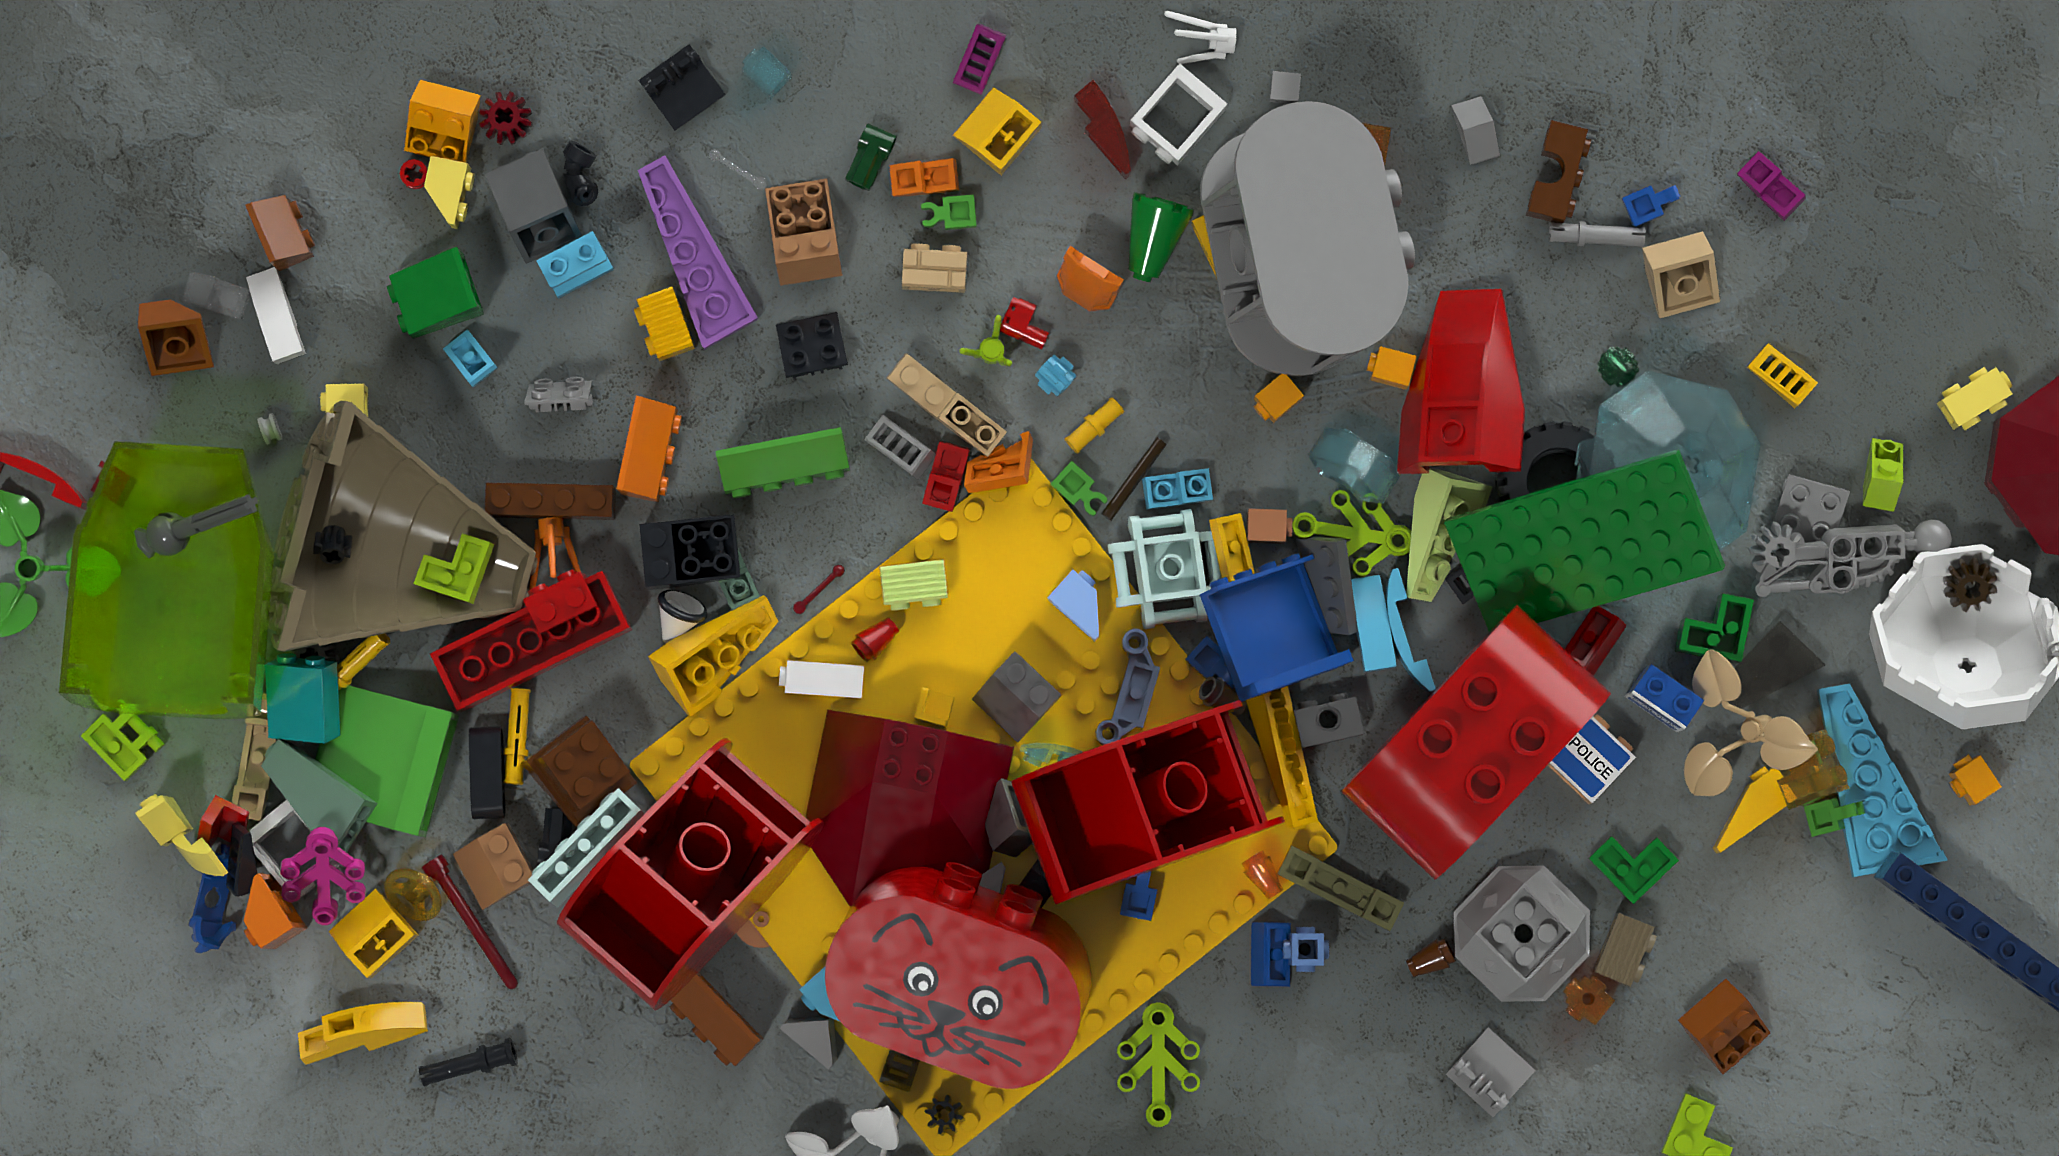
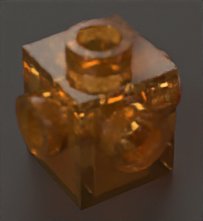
[1562,975,1615,1025]

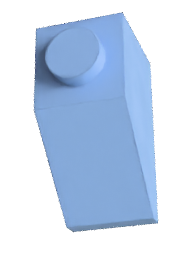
[1047,570,1099,642]

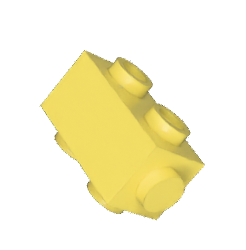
[1937,367,2013,430]

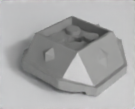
[1453,865,1590,1002]

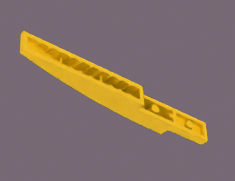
[1209,513,1318,828]

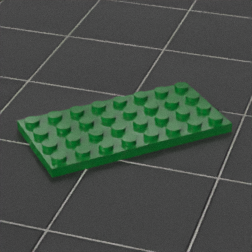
[1444,449,1725,632]

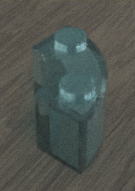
[1308,427,1401,503]

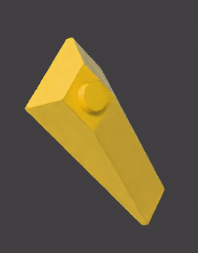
[648,595,779,717]

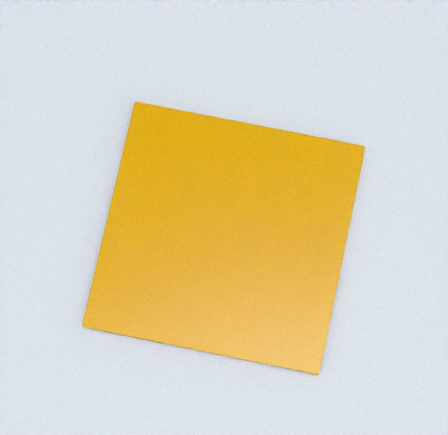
[630,459,1337,1156]

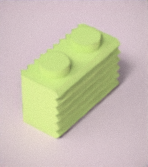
[879,560,948,610]

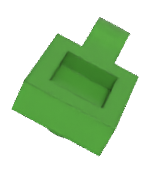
[1804,798,1865,837]

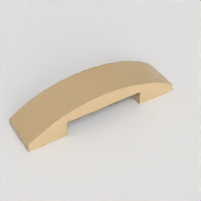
[232,691,278,821]

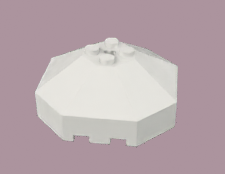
[1869,544,2059,729]

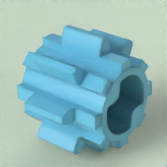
[1035,354,1077,397]

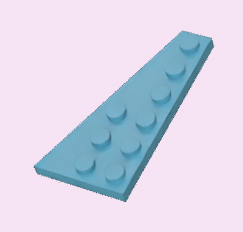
[1817,684,1948,877]

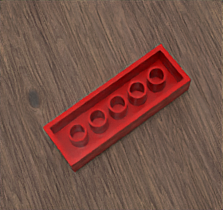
[430,571,632,713]

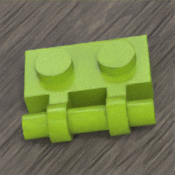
[81,699,165,781]

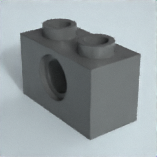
[1294,693,1365,749]

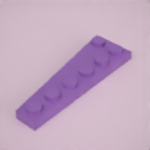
[638,155,758,350]

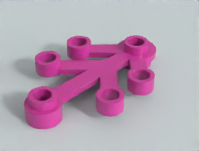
[280,827,366,925]

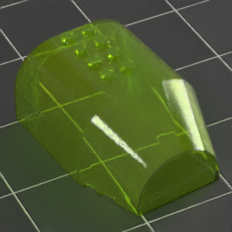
[59,441,275,719]

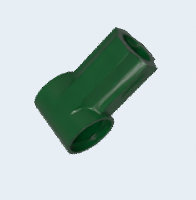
[845,123,897,191]

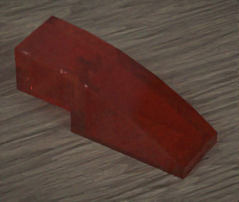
[1074,80,1131,180]

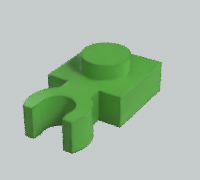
[921,194,977,230]
[1050,461,1107,517]

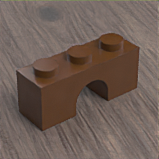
[1525,120,1591,223]

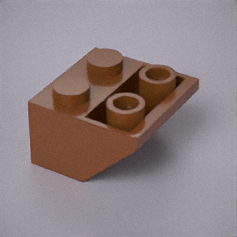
[1678,979,1770,1074]

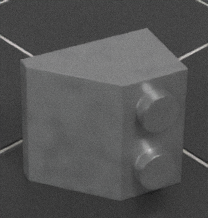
[972,651,1061,742]

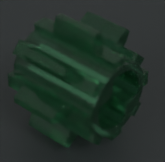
[1597,346,1639,387]

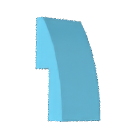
[1142,468,1213,510]

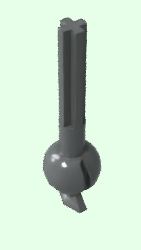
[134,494,258,558]

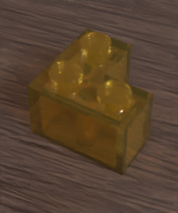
[1777,729,1850,810]

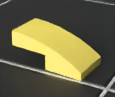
[171,832,228,876]

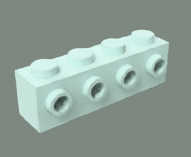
[528,788,644,908]

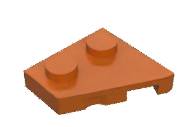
[964,431,1033,494]

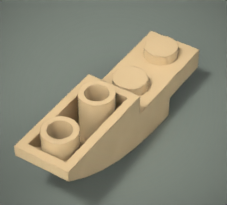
[886,353,1007,457]

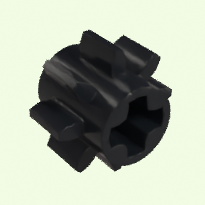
[313,525,353,565]
[924,1095,965,1136]

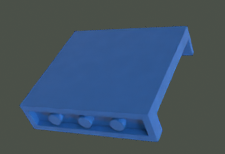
[1199,553,1354,702]

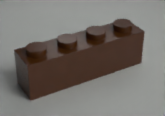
[485,483,616,520]

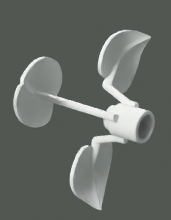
[785,1105,899,1156]

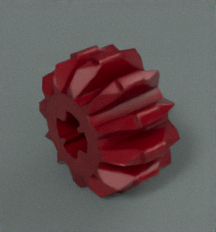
[479,91,532,145]

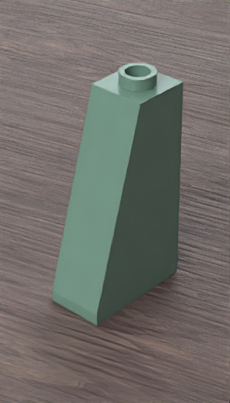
[261,739,378,853]

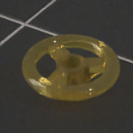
[384,868,442,921]

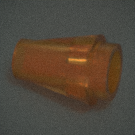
[1242,850,1284,900]

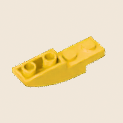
[298,1002,428,1065]

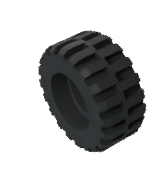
[1495,421,1617,503]

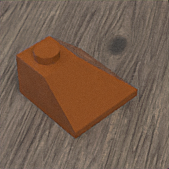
[138,299,214,376]

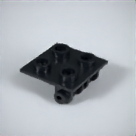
[638,44,726,131]
[776,312,848,380]

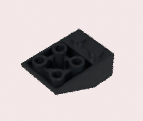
[639,514,741,590]

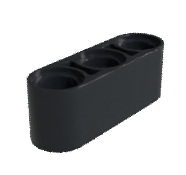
[469,726,506,819]

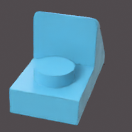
[443,329,498,387]

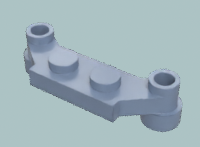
[1095,629,1160,745]

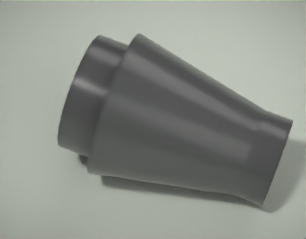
[1199,677,1247,716]

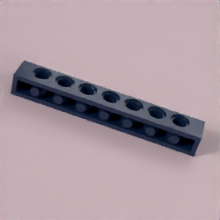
[1874,852,2059,1012]

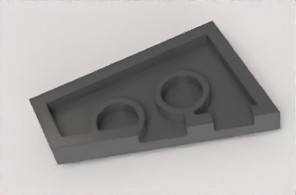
[1295,536,1358,635]

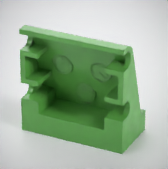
[315,685,460,838]

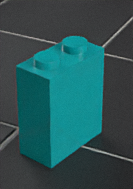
[265,653,340,744]

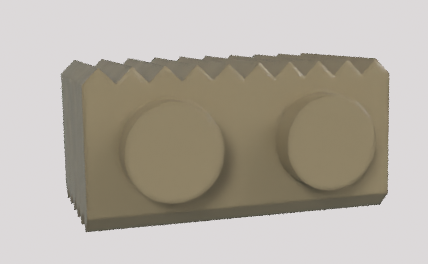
[1593,913,1657,987]

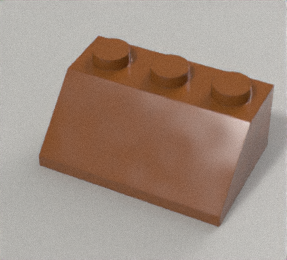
[669,972,764,1066]

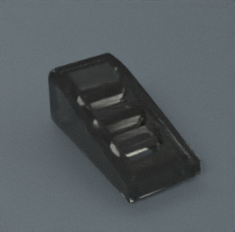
[879,1050,920,1092]

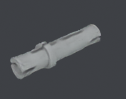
[1548,221,1645,248]

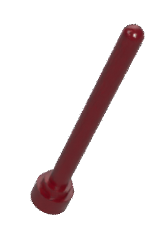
[421,854,518,989]

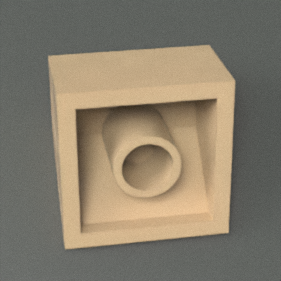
[1642,231,1720,318]

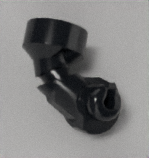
[563,140,598,206]

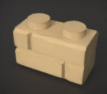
[902,244,967,293]

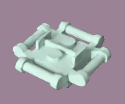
[1108,509,1222,629]

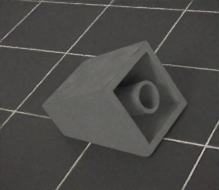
[485,149,582,264]

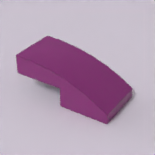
[1737,151,1806,221]

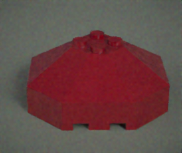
[1984,375,2059,556]

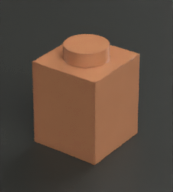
[1247,509,1292,544]

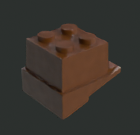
[521,716,637,829]

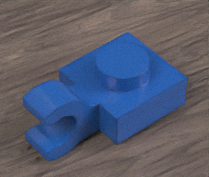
[1622,185,1681,228]
[1185,636,1234,689]
[1120,872,1157,921]

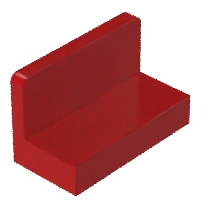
[197,795,249,848]

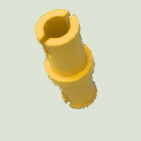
[1064,397,1125,454]

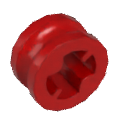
[399,159,428,190]

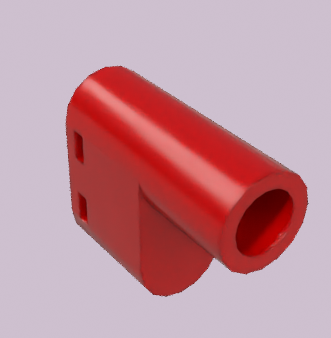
[1000,297,1049,350]

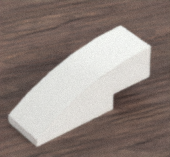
[246,267,306,364]

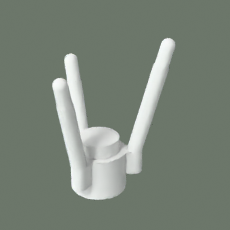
[1164,11,1236,64]

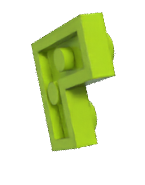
[413,533,495,604]
[1661,1093,1733,1156]

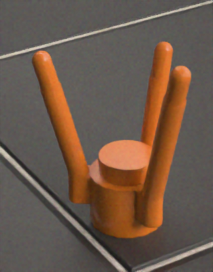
[529,517,581,590]

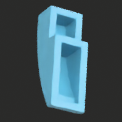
[1351,575,1397,673]

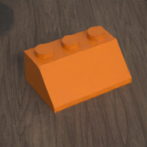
[616,396,682,502]
[244,873,307,949]

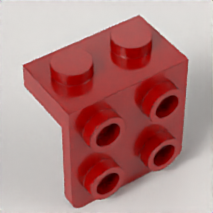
[523,569,598,634]

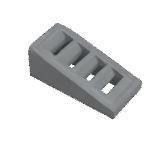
[864,415,936,479]

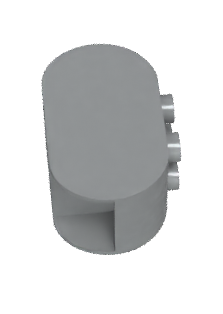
[1200,101,1415,376]

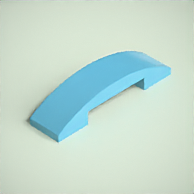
[1385,568,1435,693]

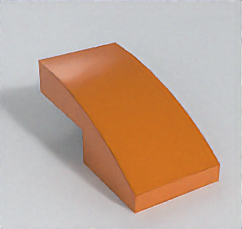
[889,158,959,197]

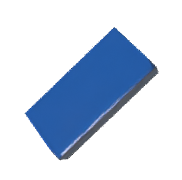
[1251,922,1291,987]

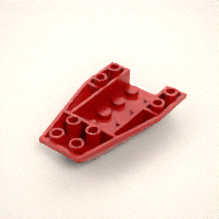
[1397,289,1525,474]

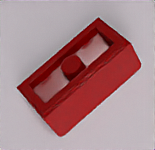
[1565,606,1626,676]

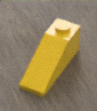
[1713,766,1798,853]

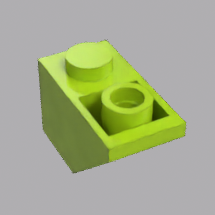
[1863,438,1903,512]

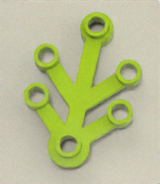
[1292,490,1411,577]
[1117,1002,1200,1127]

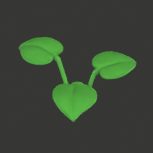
[0,490,121,637]

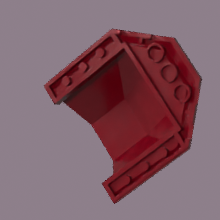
[805,709,1014,908]

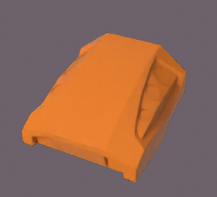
[1057,246,1124,311]

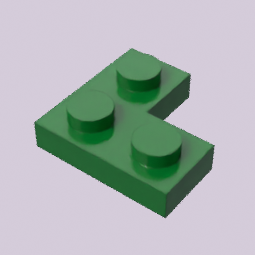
[1588,836,1679,904]

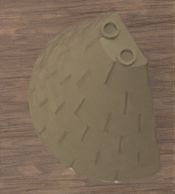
[267,401,537,652]

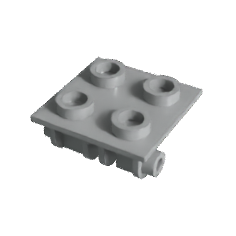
[524,377,593,413]
[1773,474,1850,542]
[1446,1027,1536,1117]

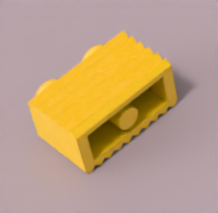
[634,287,695,361]

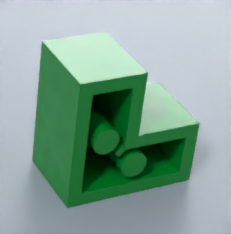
[1674,593,1754,664]

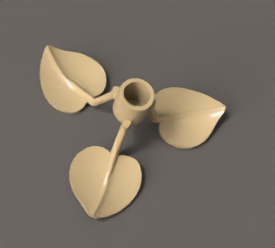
[1684,649,1818,796]

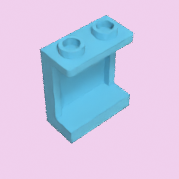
[536,231,614,299]

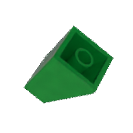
[387,247,484,339]

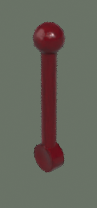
[793,564,845,614]

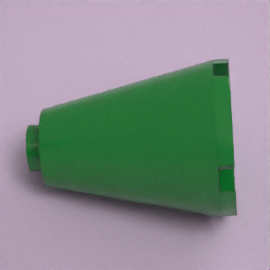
[1128,192,1194,282]

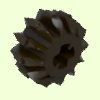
[1942,557,1997,613]

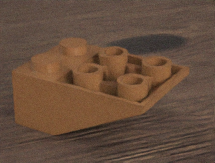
[765,178,843,286]

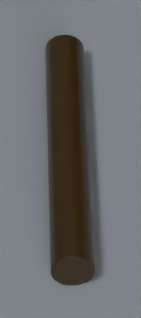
[1101,437,1167,521]

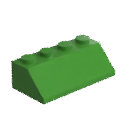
[715,427,850,498]

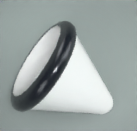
[657,590,708,644]

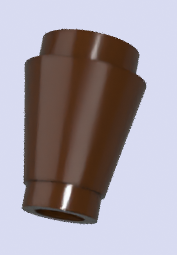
[1406,938,1456,977]

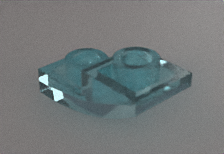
[1019,743,1083,767]

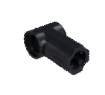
[537,808,572,866]

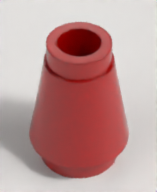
[851,617,899,662]

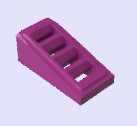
[953,23,1007,95]

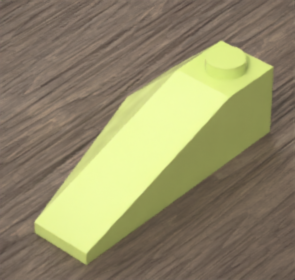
[1406,468,1492,602]

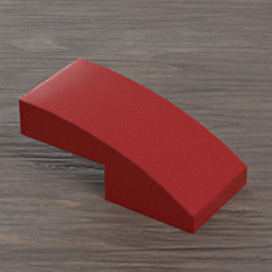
[922,440,970,512]

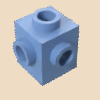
[1283,927,1329,972]

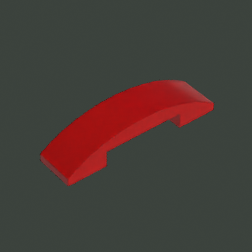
[0,452,88,510]

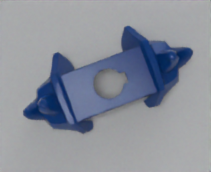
[188,844,237,954]

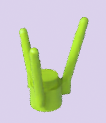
[959,315,1012,366]

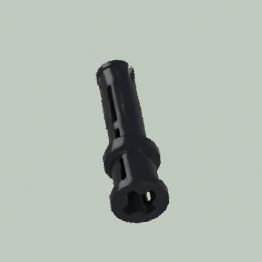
[419,1037,518,1087]

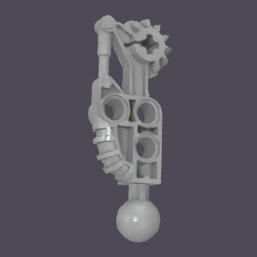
[1749,520,1952,597]

